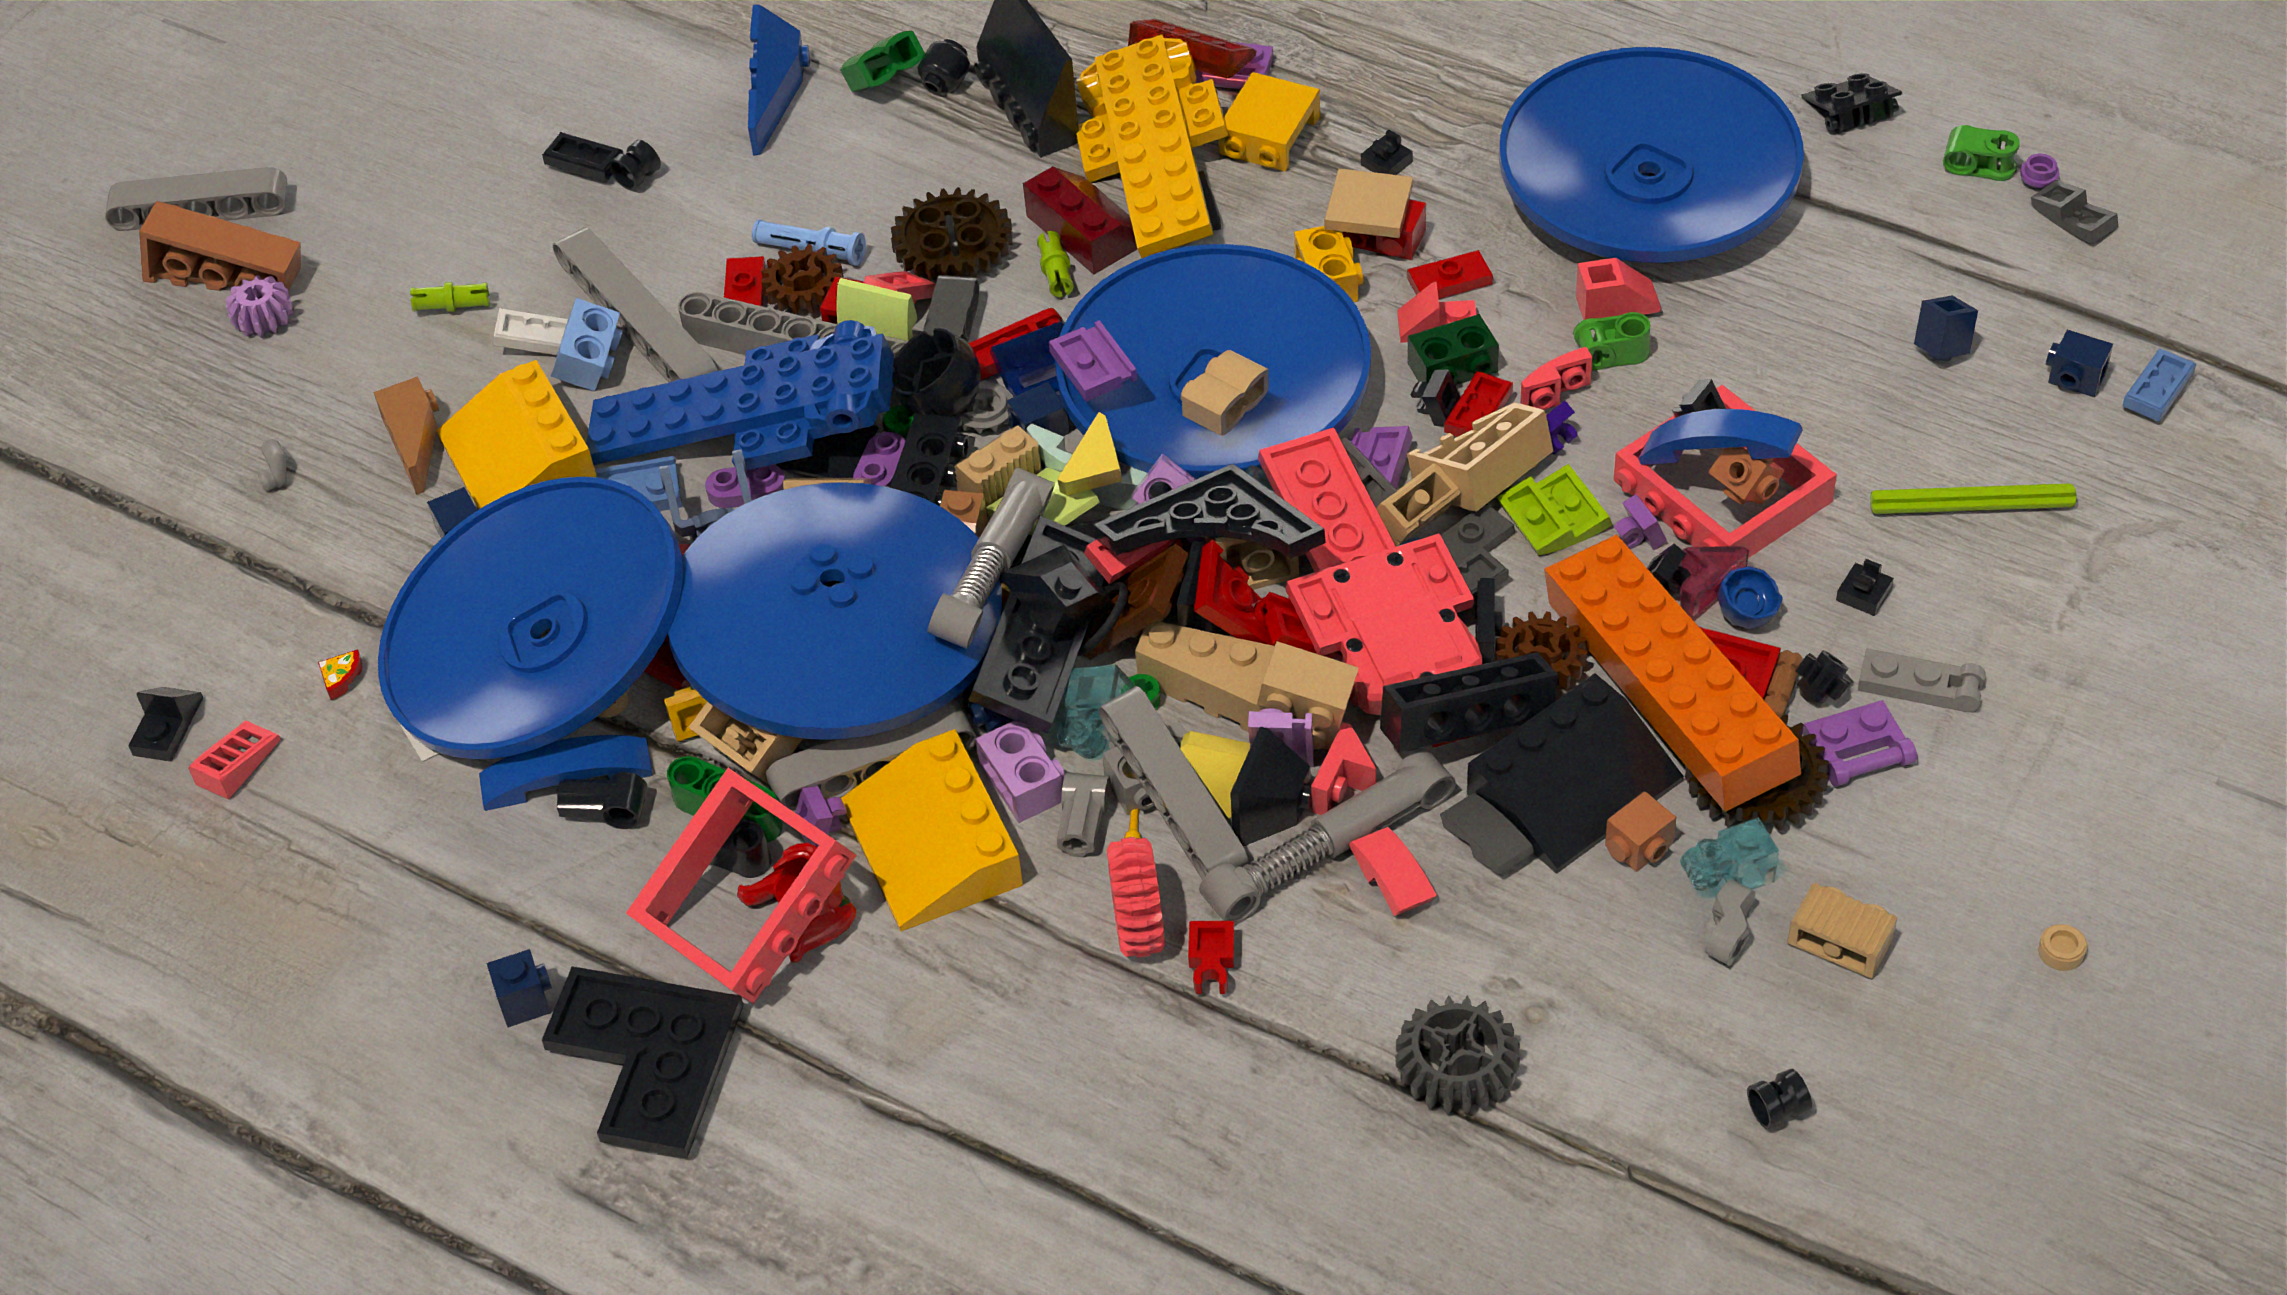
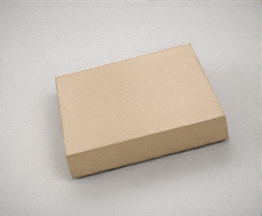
[1324,169,1413,238]

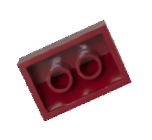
[1023,166,1137,275]

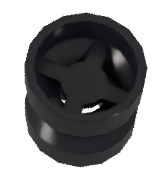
[609,139,661,190]
[1747,1068,1812,1129]

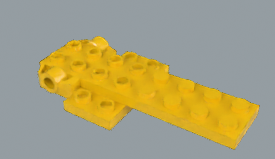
[1076,35,1228,258]

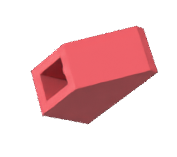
[1576,258,1661,320]

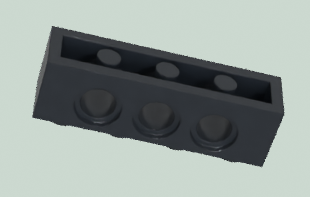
[890,413,969,506]
[1380,652,1558,752]

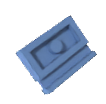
[596,456,682,511]

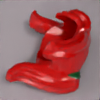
[737,843,857,963]

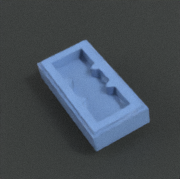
[2122,348,2197,422]

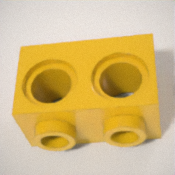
[1294,226,1363,302]

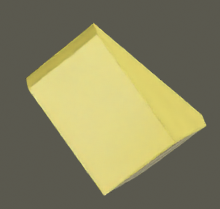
[1057,412,1122,496]
[1180,731,1251,818]

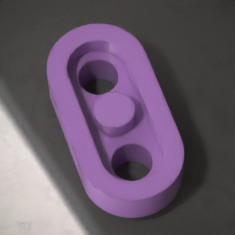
[853,432,905,488]
[705,465,785,508]

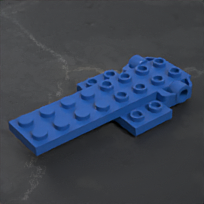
[586,320,894,470]

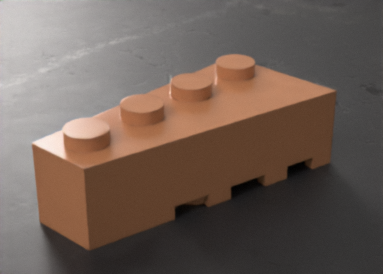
[139,201,301,291]

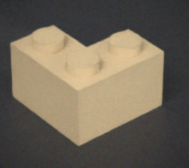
[1256,641,1359,750]

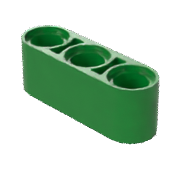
[667,756,783,843]

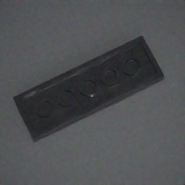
[968,516,1105,734]

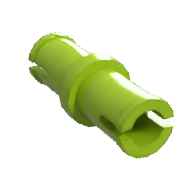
[1037,231,1074,297]
[410,282,490,312]

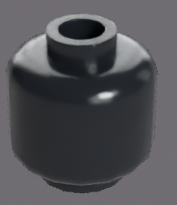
[917,39,970,94]

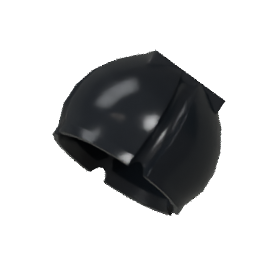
[892,328,981,417]

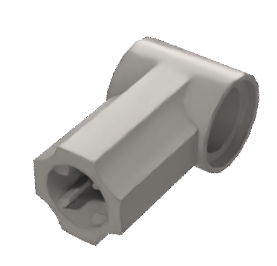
[1057,772,1111,857]

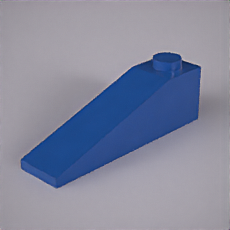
[748,5,810,156]

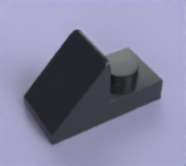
[128,687,203,762]

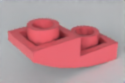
[1520,347,1592,410]
[1349,827,1437,916]

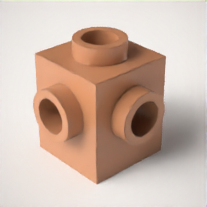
[1708,447,1785,505]

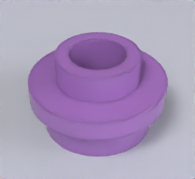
[2020,153,2059,188]

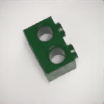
[1407,314,1499,385]

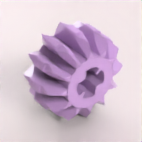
[225,275,293,338]

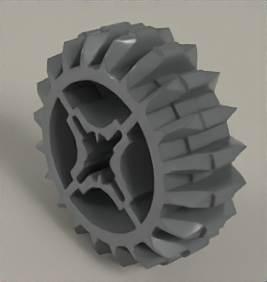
[1395,995,1520,1116]

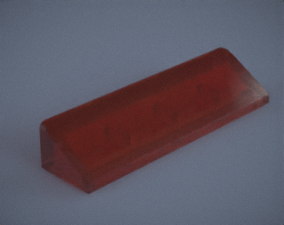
[1128,19,1257,79]

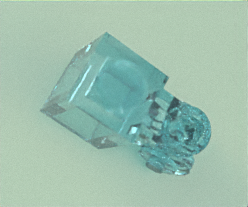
[1057,664,1135,759]
[1680,817,1779,891]

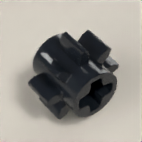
[1795,650,1850,703]

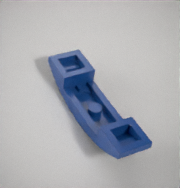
[1638,409,1803,465]
[479,735,653,811]

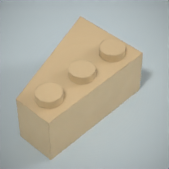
[1406,402,1553,512]

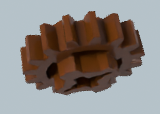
[761,244,844,315]
[1495,611,1587,689]

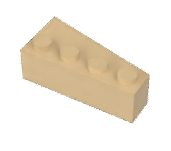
[1135,621,1297,732]

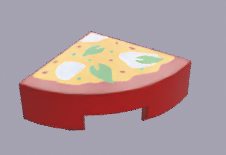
[318,649,362,700]

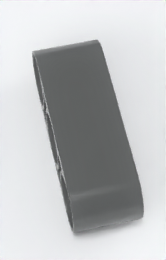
[923,275,980,343]

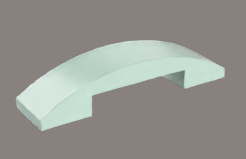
[1027,424,1168,510]

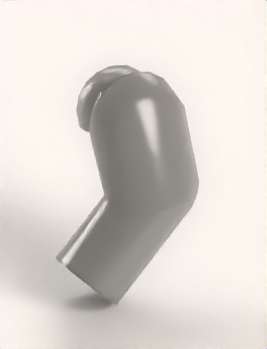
[258,439,287,491]

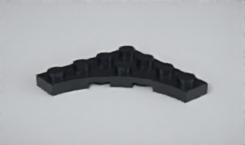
[1093,463,1326,559]

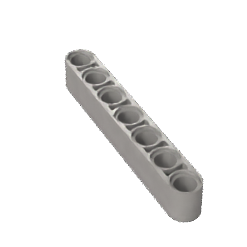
[552,227,718,383]
[678,292,908,373]

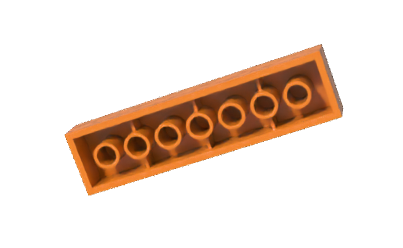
[1544,534,1801,812]

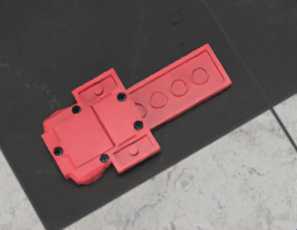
[1258,427,1482,715]

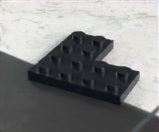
[542,966,744,1158]

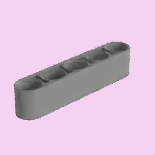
[105,167,287,231]
[1098,686,1249,880]
[766,701,977,812]

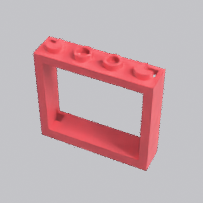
[1614,385,1837,573]
[626,768,857,1004]

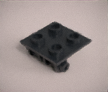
[1801,73,1902,133]
[776,425,879,478]

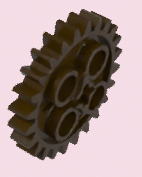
[891,187,1013,282]
[1685,714,1829,833]

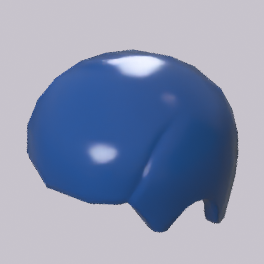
[1717,566,1783,629]

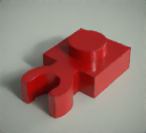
[1188,921,1235,994]

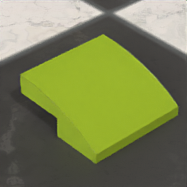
[1497,463,1613,555]

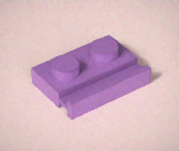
[1049,320,1137,401]
[1351,426,1413,489]

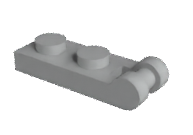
[1857,648,1986,712]

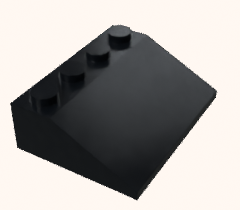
[974,0,1079,158]
[1467,673,1684,874]

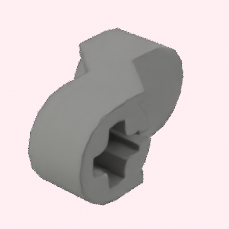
[1705,879,1756,966]

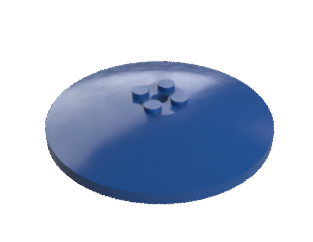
[1499,47,1804,263]
[1055,244,1371,479]
[378,477,683,759]
[667,482,1002,740]

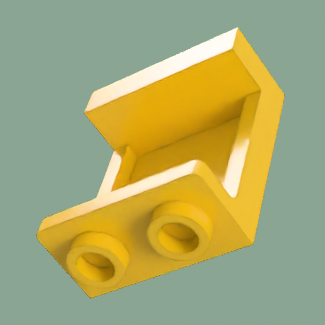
[1218,72,1320,171]

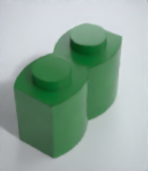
[840,31,925,92]

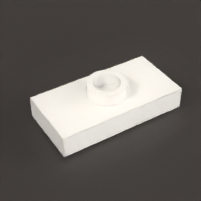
[493,308,568,355]

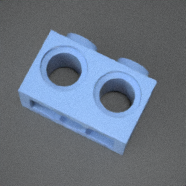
[550,298,623,391]

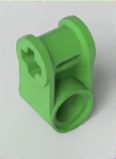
[1943,125,2020,181]
[1573,312,1650,370]

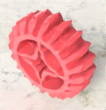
[1107,837,1165,958]

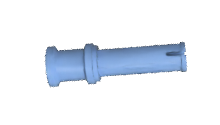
[752,220,866,266]

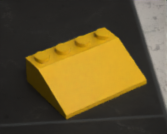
[436,360,597,510]
[841,729,1023,932]

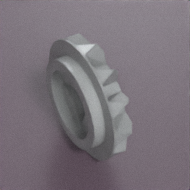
[954,383,1013,434]

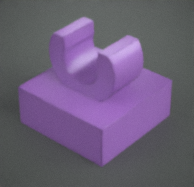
[1614,494,1667,550]
[795,786,847,848]

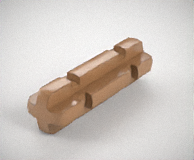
[1764,650,1803,718]

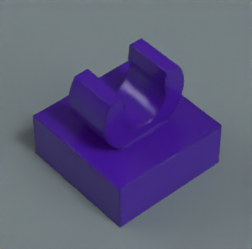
[1546,400,1578,455]

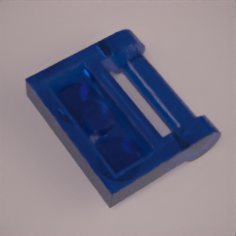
[990,321,1064,397]

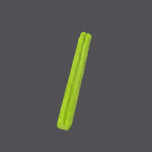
[1870,483,2077,514]

